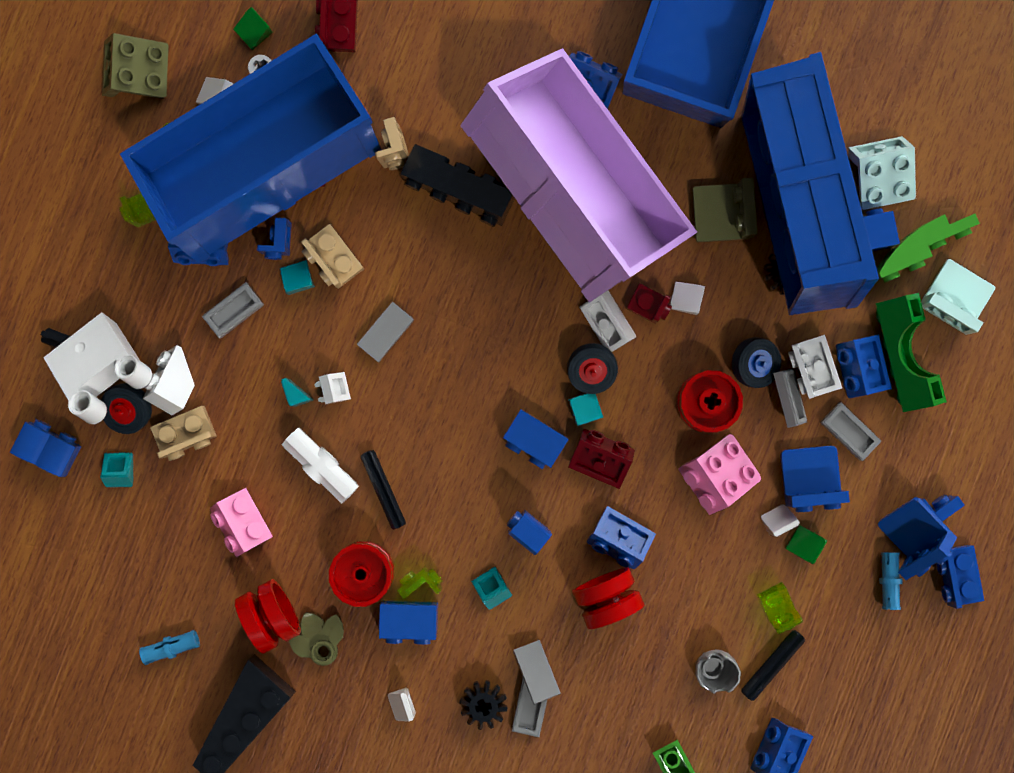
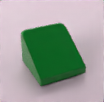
[233,7,273,50]
[785,525,827,564]

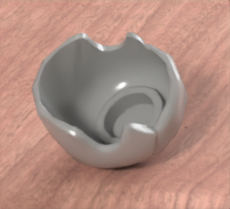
[695,650,741,694]

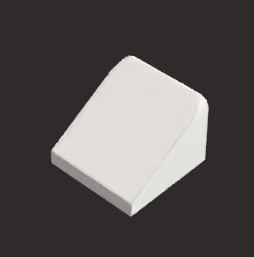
[670,282,705,315]
[761,504,800,537]
[388,688,416,721]

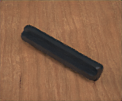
[361,450,406,530]
[741,630,806,701]

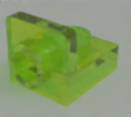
[119,193,156,227]

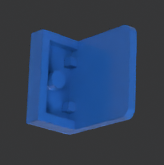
[780,446,850,512]
[878,497,957,580]

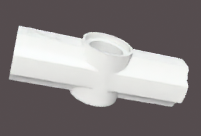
[282,428,359,504]

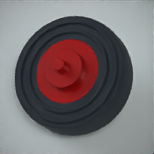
[567,343,618,394]
[101,383,152,434]

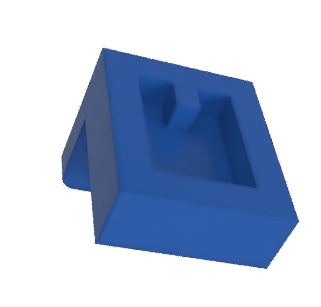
[257,218,292,260]
[920,494,965,522]

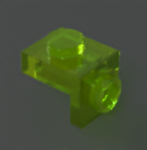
[397,567,443,599]
[757,582,803,634]

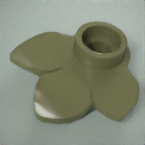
[289,612,344,666]

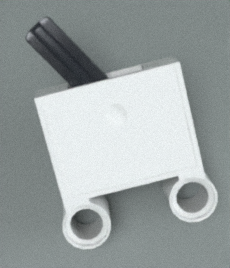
[40,312,152,424]

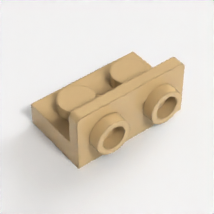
[375,117,409,170]
[301,224,364,289]
[150,406,217,461]

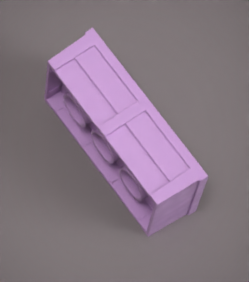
[460,48,697,303]

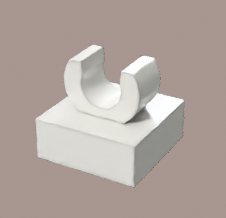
[315,372,351,404]

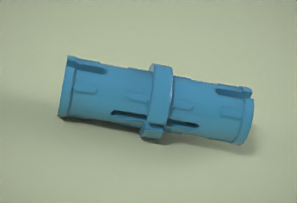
[879,552,903,610]
[139,630,200,665]

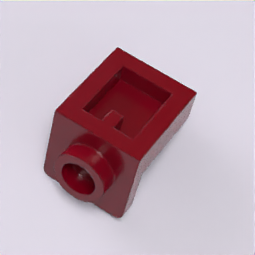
[626,283,672,324]

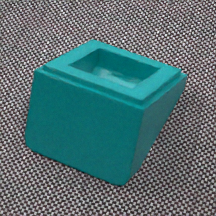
[280,260,315,295]
[281,378,313,407]
[568,394,603,426]
[100,453,134,487]
[471,567,512,610]

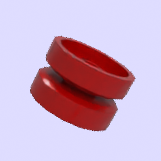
[676,370,743,433]
[329,541,394,607]
[572,567,645,629]
[235,579,301,654]

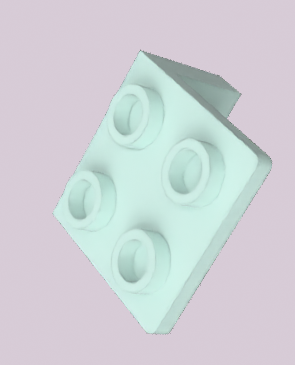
[848,136,916,210]
[921,259,995,335]

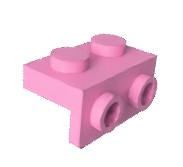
[210,488,273,557]

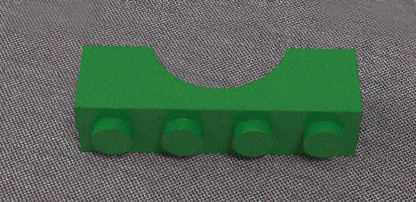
[875,293,947,412]

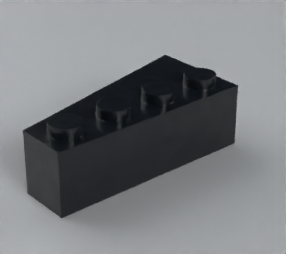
[400,144,515,227]
[192,654,296,773]

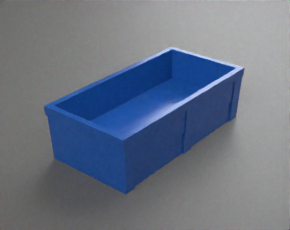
[623,0,774,128]
[120,33,381,263]
[741,52,879,315]

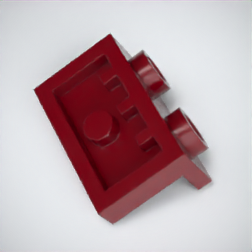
[315,0,358,52]
[568,429,635,489]

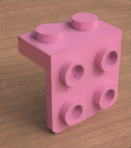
[678,434,761,515]

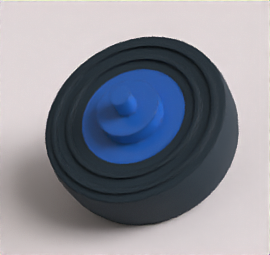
[732,337,781,388]

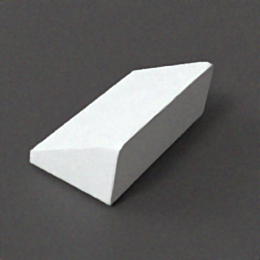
[579,291,636,352]

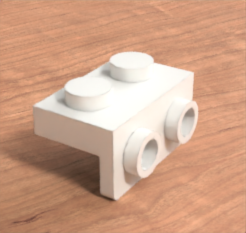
[788,335,842,399]

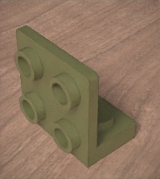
[102,33,169,99]
[692,178,757,242]

